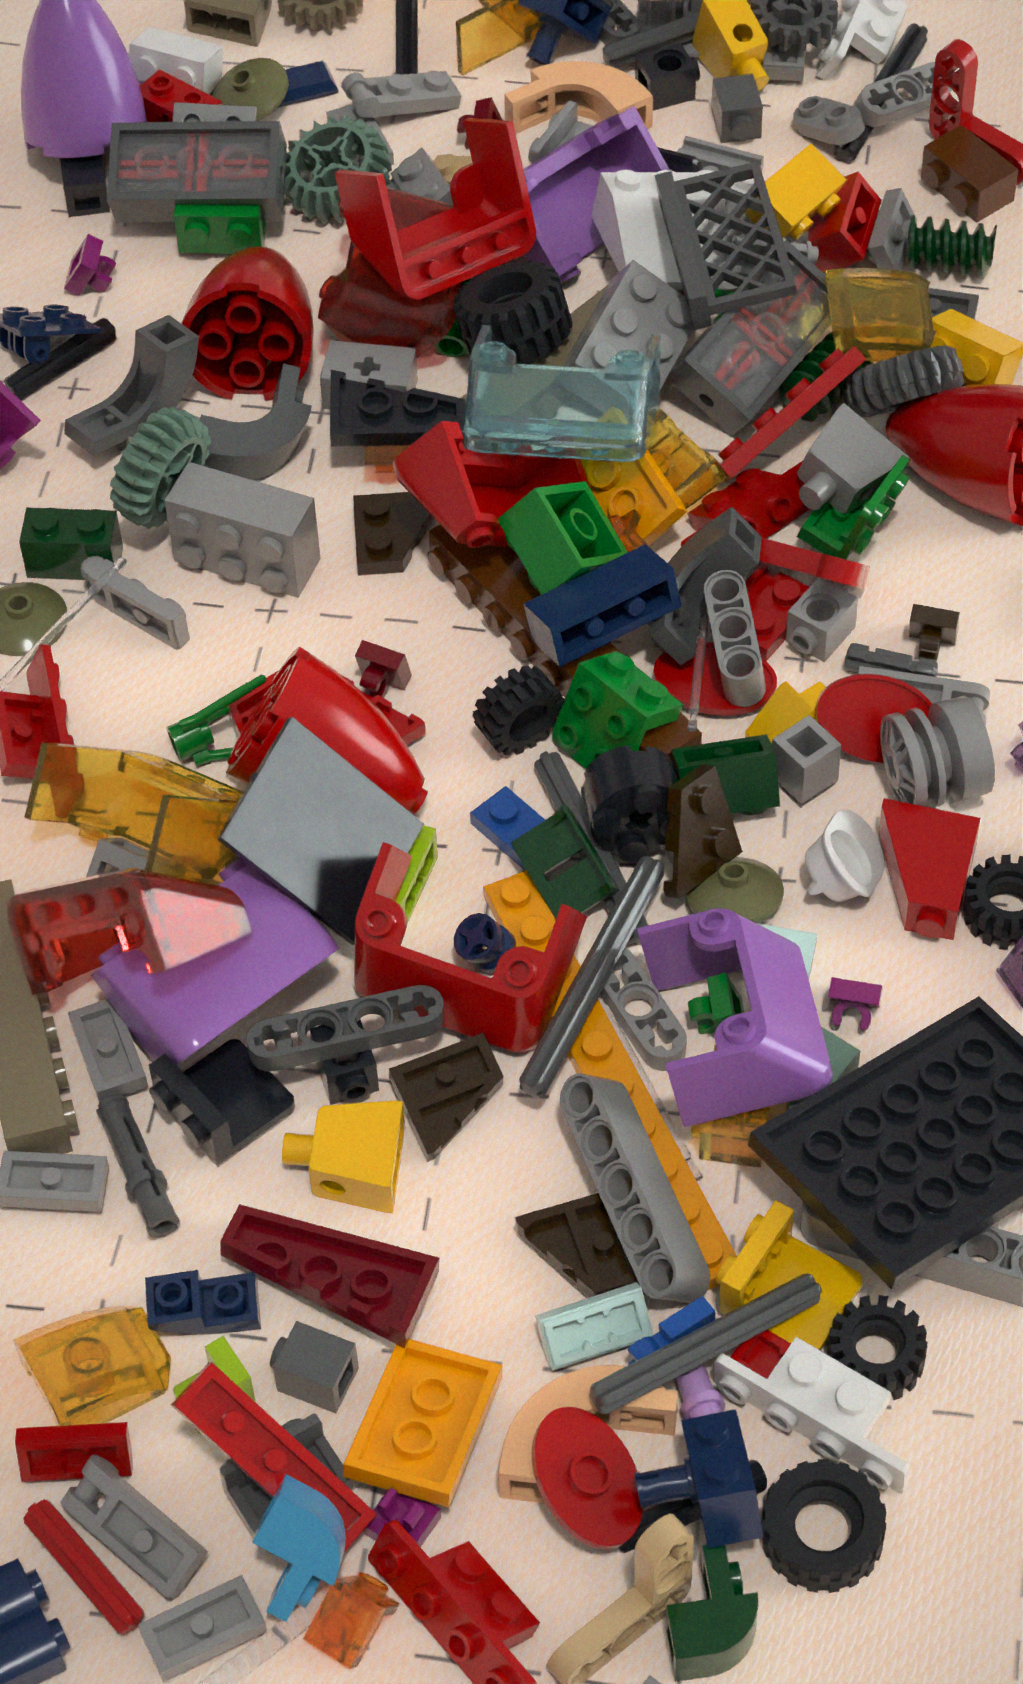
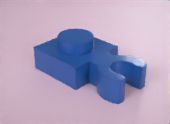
[628,1296,716,1365]

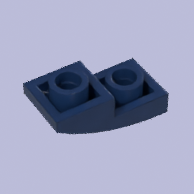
[145,1270,261,1334]

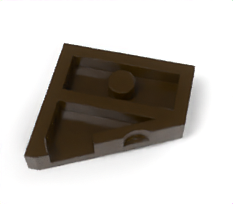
[353,492,431,576]
[663,764,743,899]
[388,1033,504,1162]
[515,1193,639,1298]

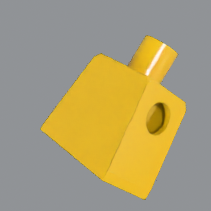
[691,0,769,91]
[282,1101,405,1213]

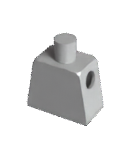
[797,403,909,514]

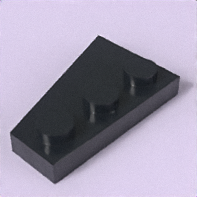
[330,370,466,447]

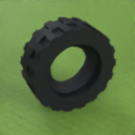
[761,1459,887,1593]

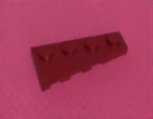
[220,1204,440,1348]

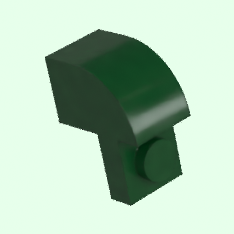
[666,1545,758,1682]

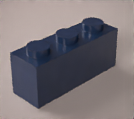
[524,544,682,667]

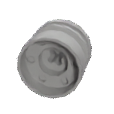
[880,695,995,808]

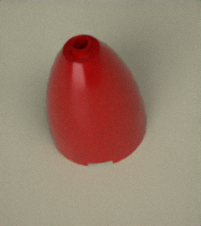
[182,247,314,401]
[885,384,1023,526]
[226,647,428,815]

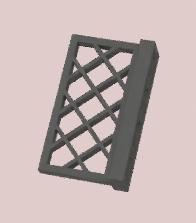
[655,161,797,330]

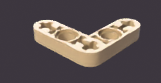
[547,1514,694,1684]

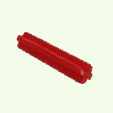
[23,1499,145,1635]

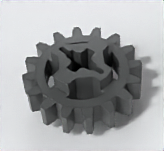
[751,0,838,51]

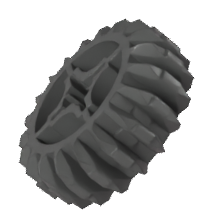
[842,345,964,418]

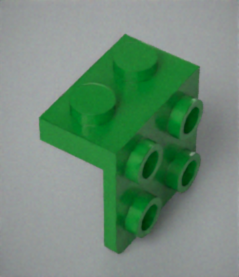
[173,204,267,254]
[796,454,910,560]
[552,651,683,769]

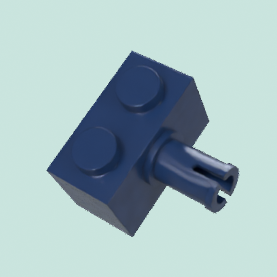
[518,0,612,65]
[634,1409,764,1548]

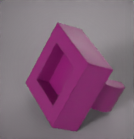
[64,234,116,296]
[828,977,883,1030]
[364,1487,441,1547]

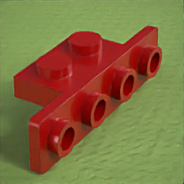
[681,461,810,547]
[0,644,81,816]
[368,1520,540,1684]

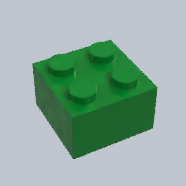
[498,481,628,595]

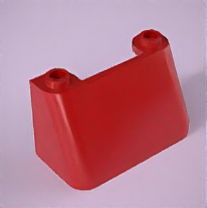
[392,421,593,548]

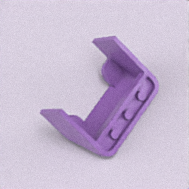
[637,908,833,1127]

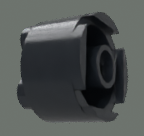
[581,745,679,863]

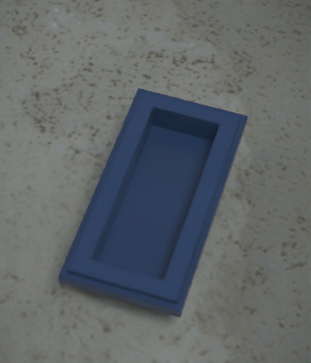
[277,60,339,108]

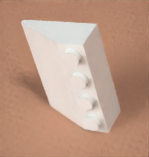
[591,170,765,290]

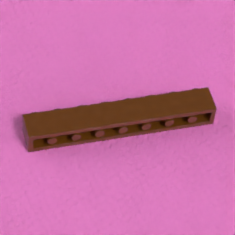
[427,524,702,762]

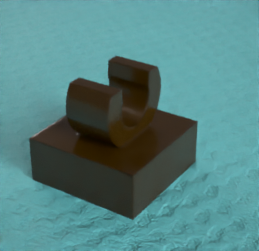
[909,604,960,661]

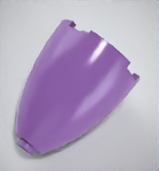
[21,0,147,158]

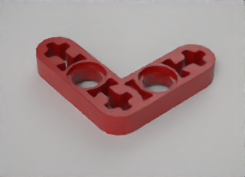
[929,39,1023,185]
[759,538,870,588]

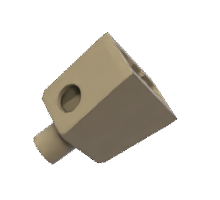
[184,0,272,47]

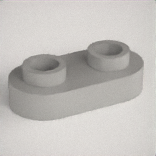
[793,96,865,145]

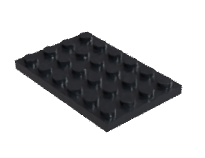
[747,996,1023,1290]

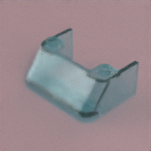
[464,325,661,462]

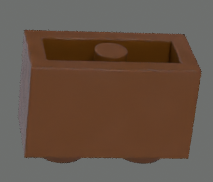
[921,125,1018,223]

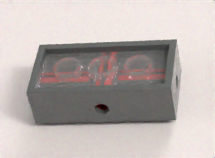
[106,121,287,223]
[667,239,851,436]

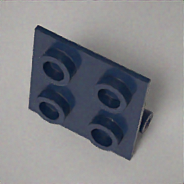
[0,304,102,364]

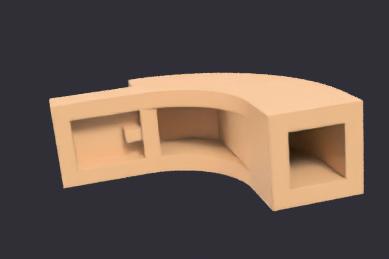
[504,61,653,134]
[498,1365,678,1503]

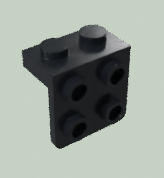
[148,1039,295,1164]

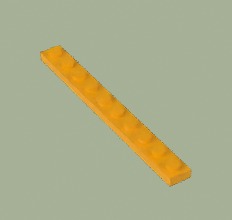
[483,870,737,1291]

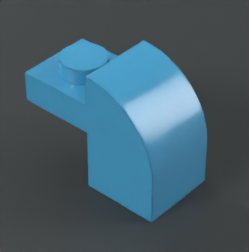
[252,1474,346,1622]

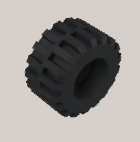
[453,261,573,367]

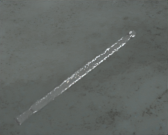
[0,556,127,691]
[687,609,709,732]
[598,993,703,1181]

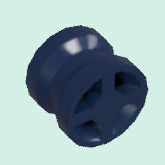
[454,913,516,974]

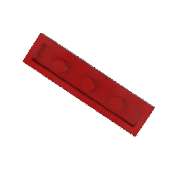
[714,346,866,483]
[171,1362,377,1552]

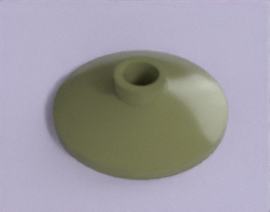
[213,58,289,121]
[0,582,68,656]
[685,857,784,923]

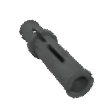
[96,1095,180,1238]

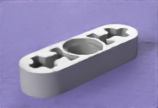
[853,62,952,127]
[599,948,687,1071]

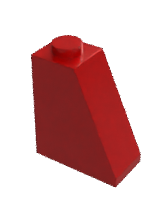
[878,798,981,940]

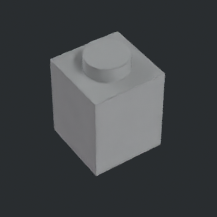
[772,715,841,804]

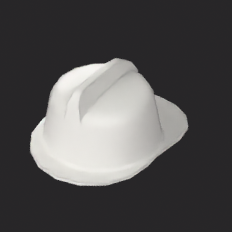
[805,810,885,902]

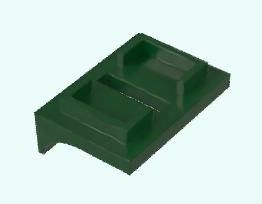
[510,804,620,919]

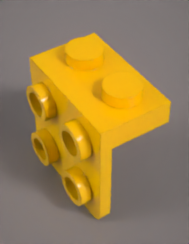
[716,1200,863,1351]

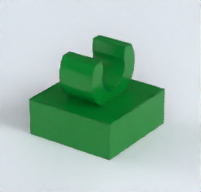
[688,972,744,1034]

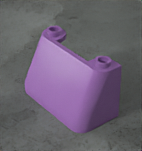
[523,106,670,283]
[91,858,339,1065]

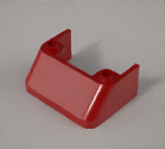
[334,118,536,299]
[354,842,587,1053]

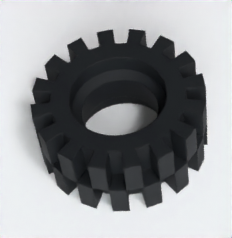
[472,665,565,755]
[963,854,1023,950]
[827,1295,928,1401]

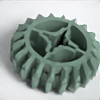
[284,115,392,224]
[110,406,211,529]

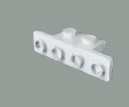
[816,0,908,80]
[714,1337,910,1494]

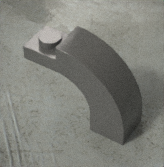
[64,315,199,456]
[200,363,312,480]
[647,507,762,665]

